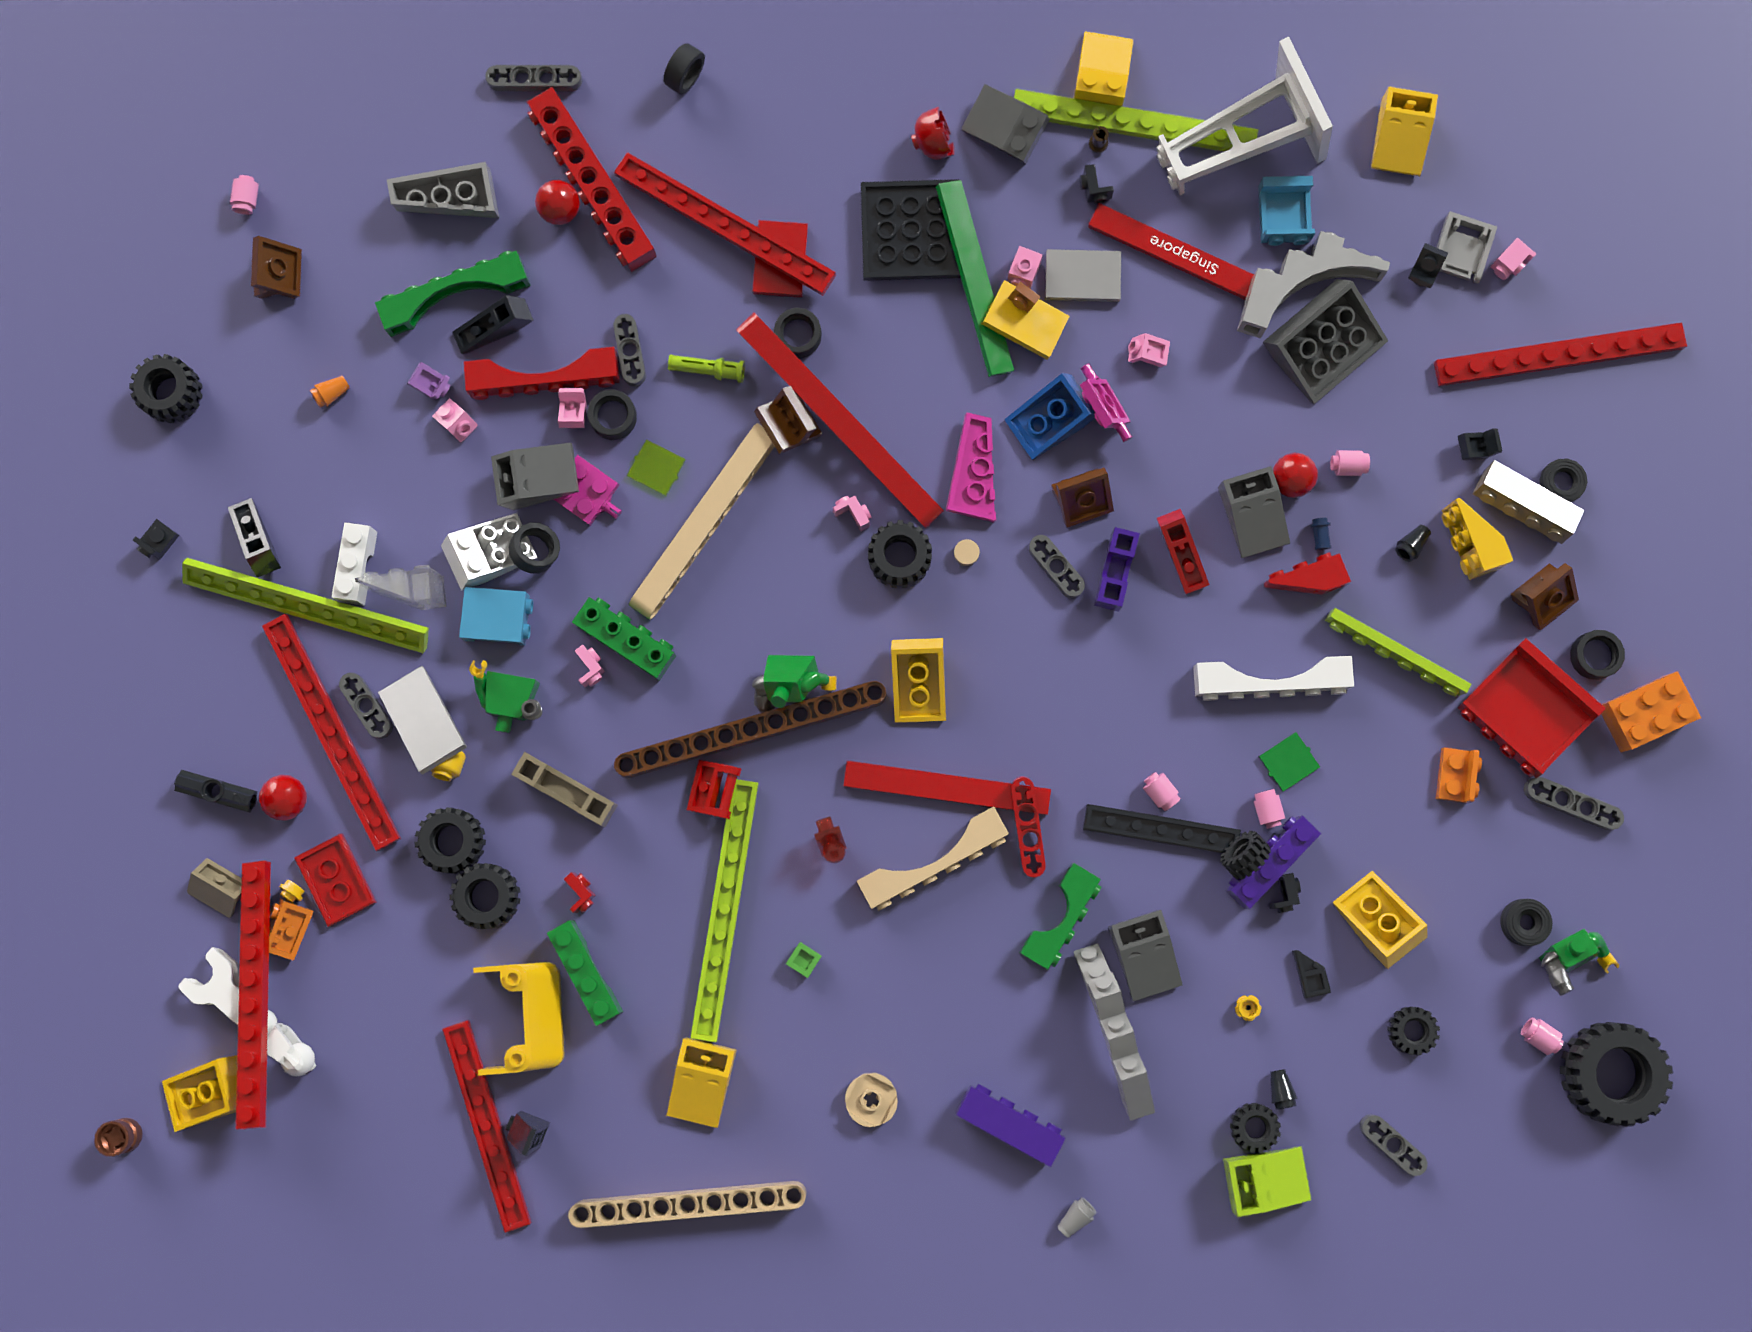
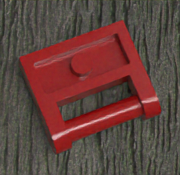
[687,760,742,819]

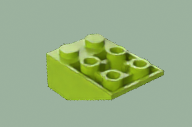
[1223,1146,1311,1217]

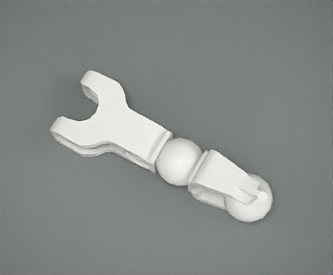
[179,947,316,1077]

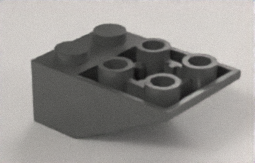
[491,443,579,510]
[1218,466,1290,558]
[1108,910,1183,1001]

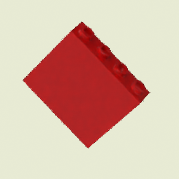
[1458,638,1606,779]

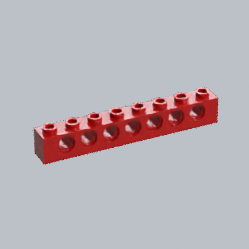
[527,87,657,272]

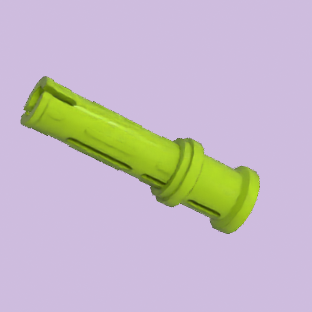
[668,354,745,383]

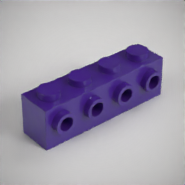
[1226,815,1322,909]
[956,1083,1066,1167]

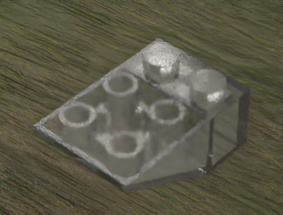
[355,565,447,610]

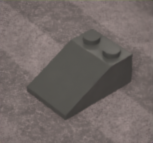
[961,84,1050,164]

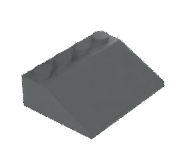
[1263,279,1388,404]

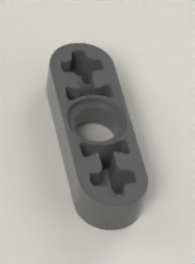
[613,314,646,387]
[1029,535,1085,598]
[339,673,393,739]
[1360,1114,1427,1176]

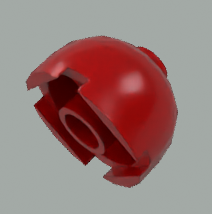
[911,107,955,160]

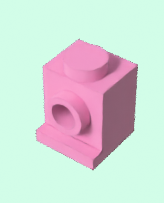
[1491,237,1536,280]

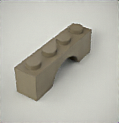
[511,752,618,827]

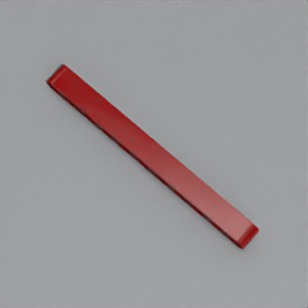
[736,312,944,528]

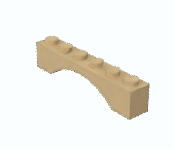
[857,807,1009,911]

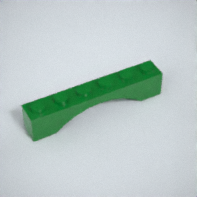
[375,251,531,337]

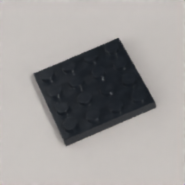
[861,179,961,281]

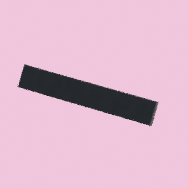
[1083,804,1241,853]

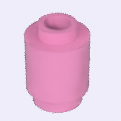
[230,175,259,215]
[1330,450,1370,476]
[1143,772,1181,811]
[1253,789,1285,829]
[1521,1017,1564,1055]

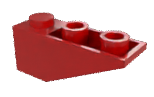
[1264,552,1351,595]

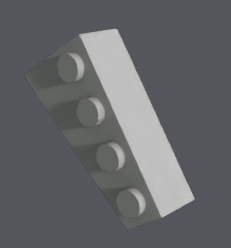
[387,162,499,218]

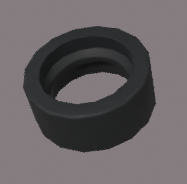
[663,43,705,94]
[774,307,822,359]
[587,389,637,440]
[508,522,560,574]
[1570,630,1625,680]

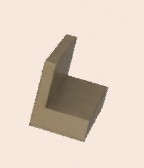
[187,858,242,918]

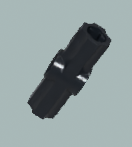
[174,770,258,813]

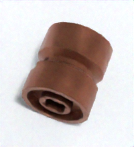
[94,1118,143,1157]

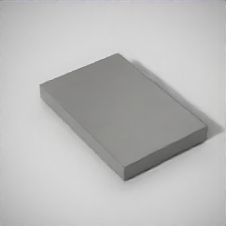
[1045,249,1121,302]

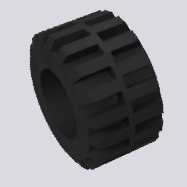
[129,354,203,423]
[868,520,932,588]
[414,807,486,874]
[449,863,521,929]

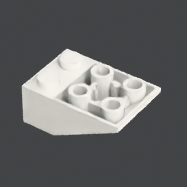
[441,513,537,591]

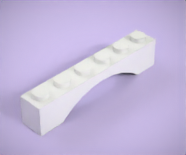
[1193,656,1354,701]

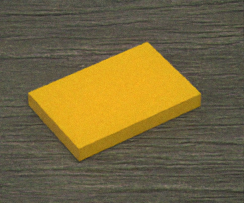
[982,280,1069,360]

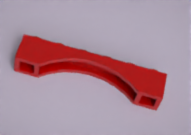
[464,347,620,400]

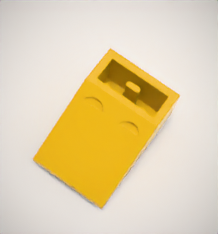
[1371,87,1438,176]
[1442,498,1514,580]
[666,1037,737,1128]

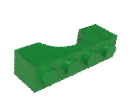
[1019,863,1101,970]
[547,920,623,1026]

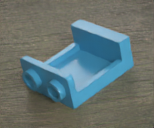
[1258,176,1315,246]
[459,587,533,646]

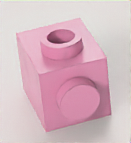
[1007,246,1043,289]

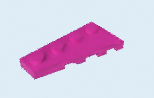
[946,412,996,522]

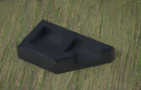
[1292,950,1331,998]

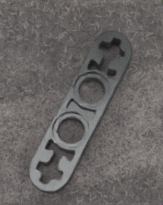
[485,65,583,91]
[1523,777,1624,830]

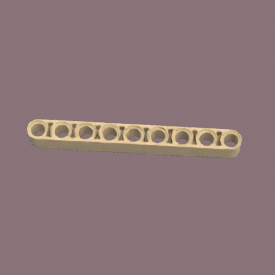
[629,423,775,620]
[568,1181,807,1228]

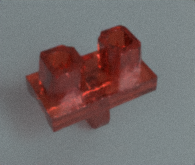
[814,817,847,863]

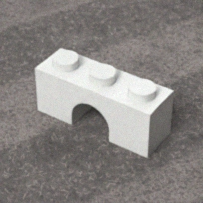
[332,523,377,606]

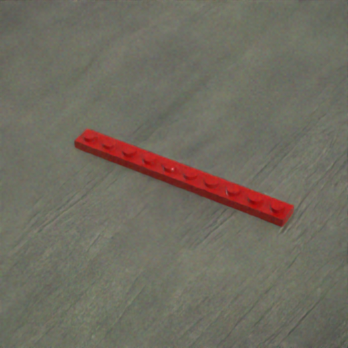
[614,152,836,296]
[1434,322,1687,386]
[262,614,401,851]
[236,860,271,1130]

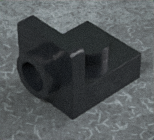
[1408,243,1448,288]
[133,519,180,559]

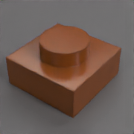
[1008,282,1041,313]

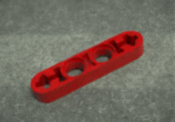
[1011,776,1046,877]

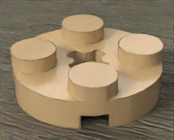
[845,1073,898,1127]

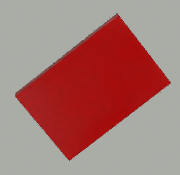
[752,220,808,298]
[294,833,377,927]

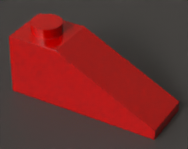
[1156,509,1210,594]

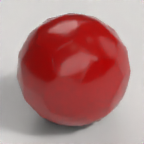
[535,180,580,225]
[1273,452,1318,498]
[259,775,307,821]

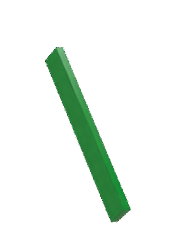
[936,180,1014,377]

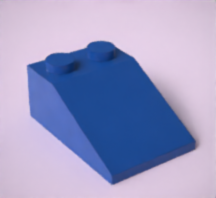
[1004,373,1095,460]

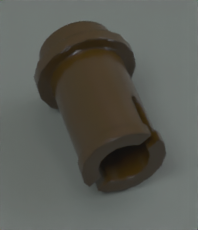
[1089,126,1109,153]

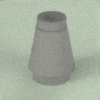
[1058,1197,1097,1238]

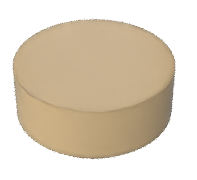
[954,539,980,566]

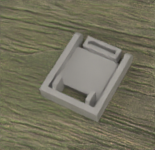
[1436,211,1497,284]

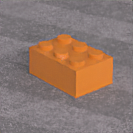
[1601,671,1701,753]

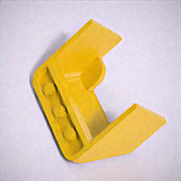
[473,962,564,1075]

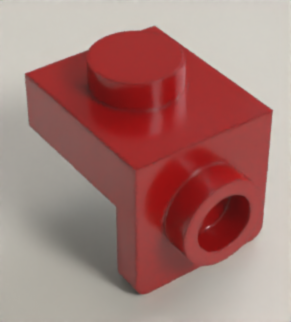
[564,872,596,913]

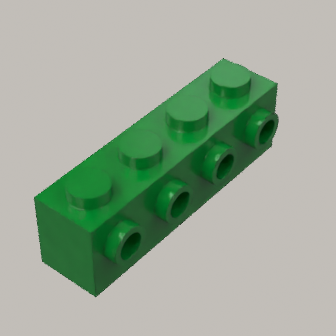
[572,597,676,681]

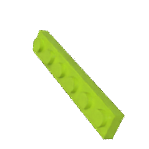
[1325,608,1472,696]

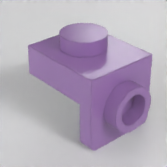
[407,362,450,400]

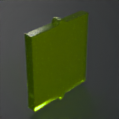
[627,439,686,496]

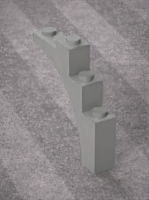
[1237,231,1390,339]
[1073,943,1155,1121]

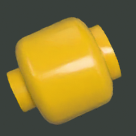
[430,751,466,782]

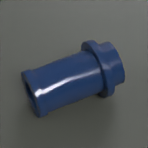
[1310,518,1331,550]

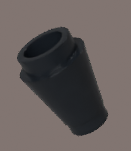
[1395,524,1431,562]
[1270,1069,1298,1110]

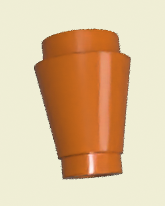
[310,375,350,408]

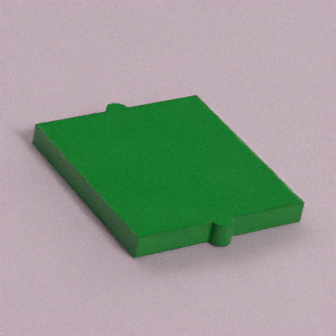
[1258,732,1320,792]

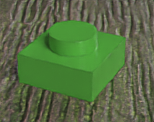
[786,942,822,978]

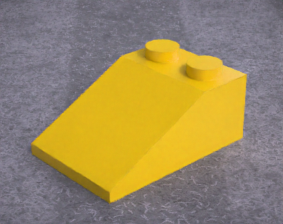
[1074,32,1133,106]
[891,638,946,723]
[1333,871,1427,969]
[162,1055,237,1132]

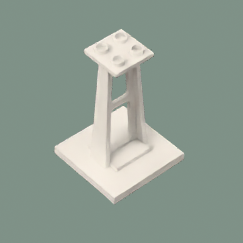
[1156,37,1333,195]

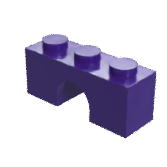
[1094,527,1140,612]

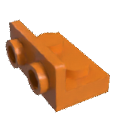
[1436,747,1482,803]
[269,898,314,961]

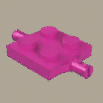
[1080,363,1133,442]
[554,455,622,526]

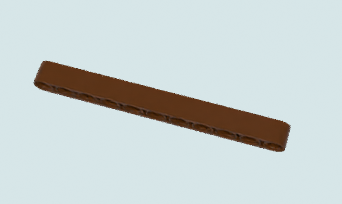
[614,681,886,778]

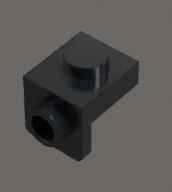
[1079,164,1114,204]
[1457,428,1502,460]
[1269,873,1301,913]

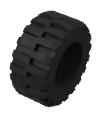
[1560,1022,1673,1127]

